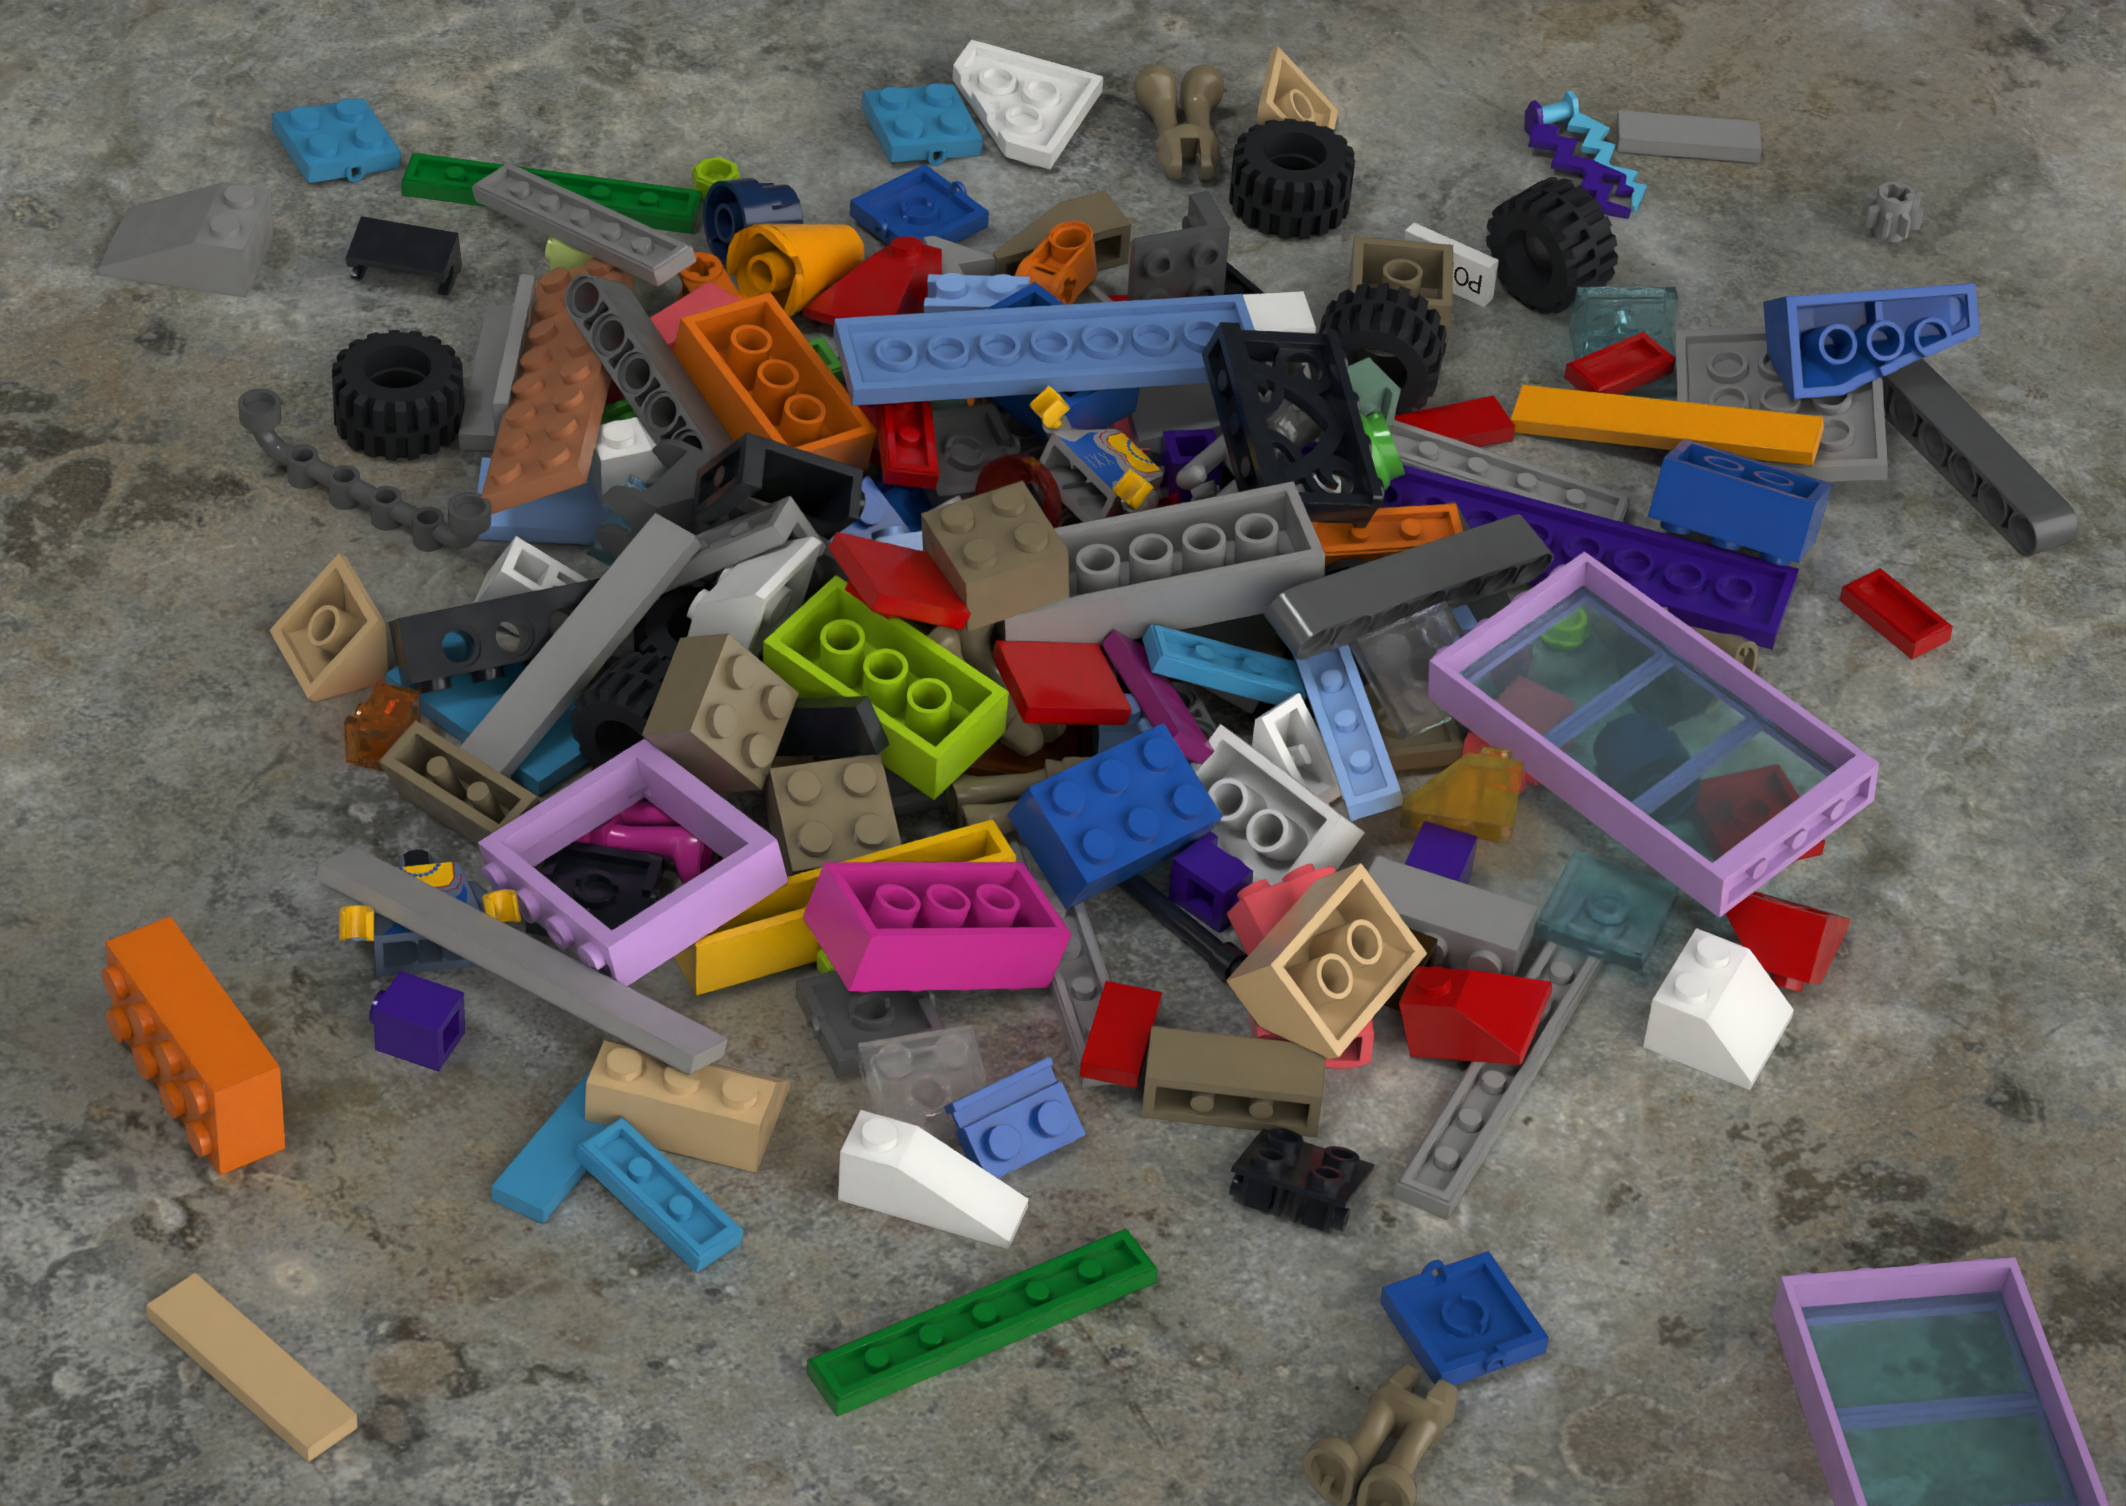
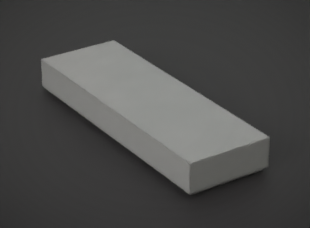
[1616,110,1762,163]

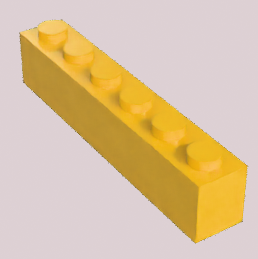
[674,819,1017,996]

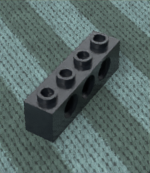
[388,578,625,694]

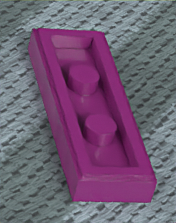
[1102,629,1215,765]

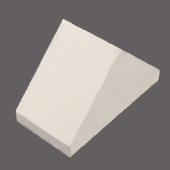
[1252,693,1341,804]

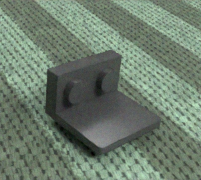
[1127,191,1230,301]

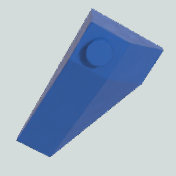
[1763,283,1980,399]

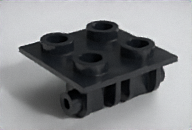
[1229,1128,1375,1234]

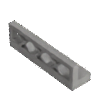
[458,274,537,452]
[662,496,826,594]

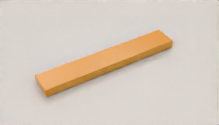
[1511,384,1824,466]

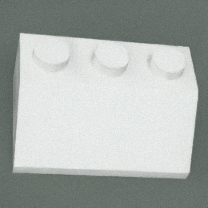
[1190,724,1365,885]

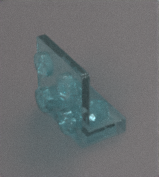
[1569,287,1679,399]

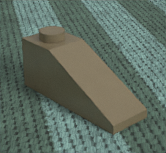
[993,191,1131,276]

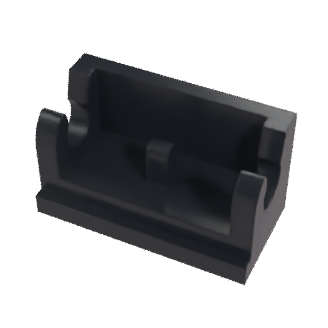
[346,216,462,295]

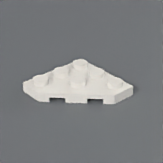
[953,39,1103,170]

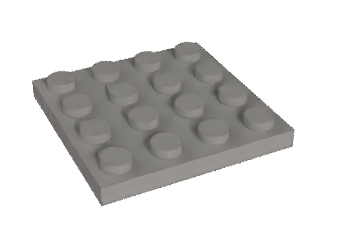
[1676,326,1888,482]

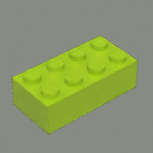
[763,575,1009,800]

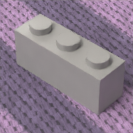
[1368,856,1537,976]

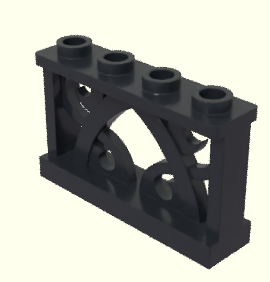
[1202,322,1384,528]

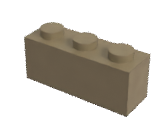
[379,720,541,846]
[1141,1026,1326,1138]

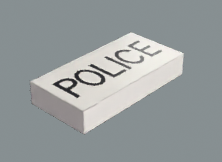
[1404,223,1499,307]

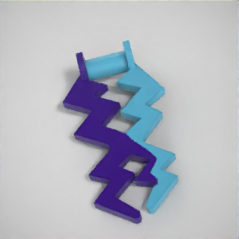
[1524,90,1647,219]

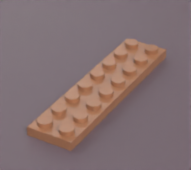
[481,257,635,514]

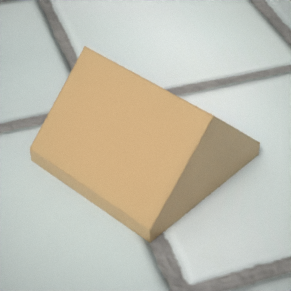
[1257,46,1338,130]
[269,553,388,702]

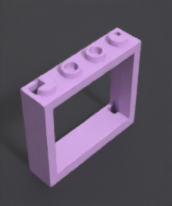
[478,738,788,986]

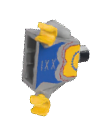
[1029,386,1165,522]

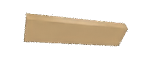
[146,1273,358,1462]

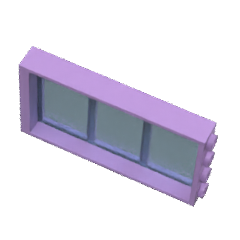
[1428,551,1879,918]
[1772,1257,2109,1506]

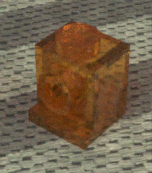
[344,682,421,772]

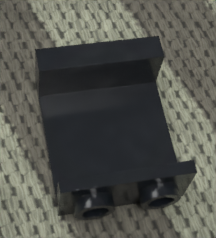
[692,432,865,540]

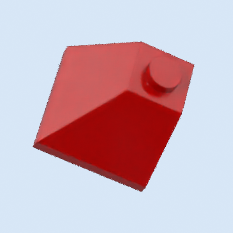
[803,236,942,325]
[1725,891,1851,991]
[1399,966,1553,1065]

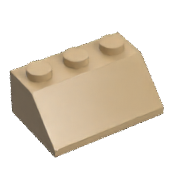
[1226,863,1427,1060]
[585,1039,790,1173]

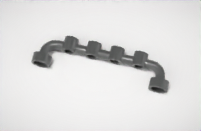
[238,389,491,552]

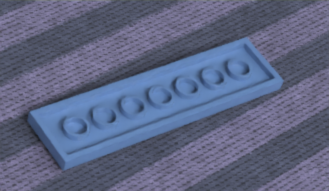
[833,294,1267,406]

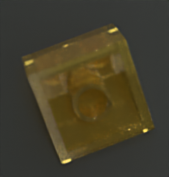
[1400,747,1524,844]

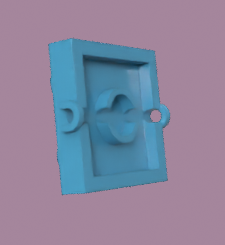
[861,83,983,166]
[272,98,401,184]

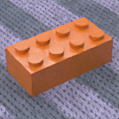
[673,292,877,476]
[101,916,286,1176]

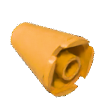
[726,223,864,318]

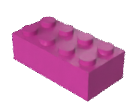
[803,862,1072,993]

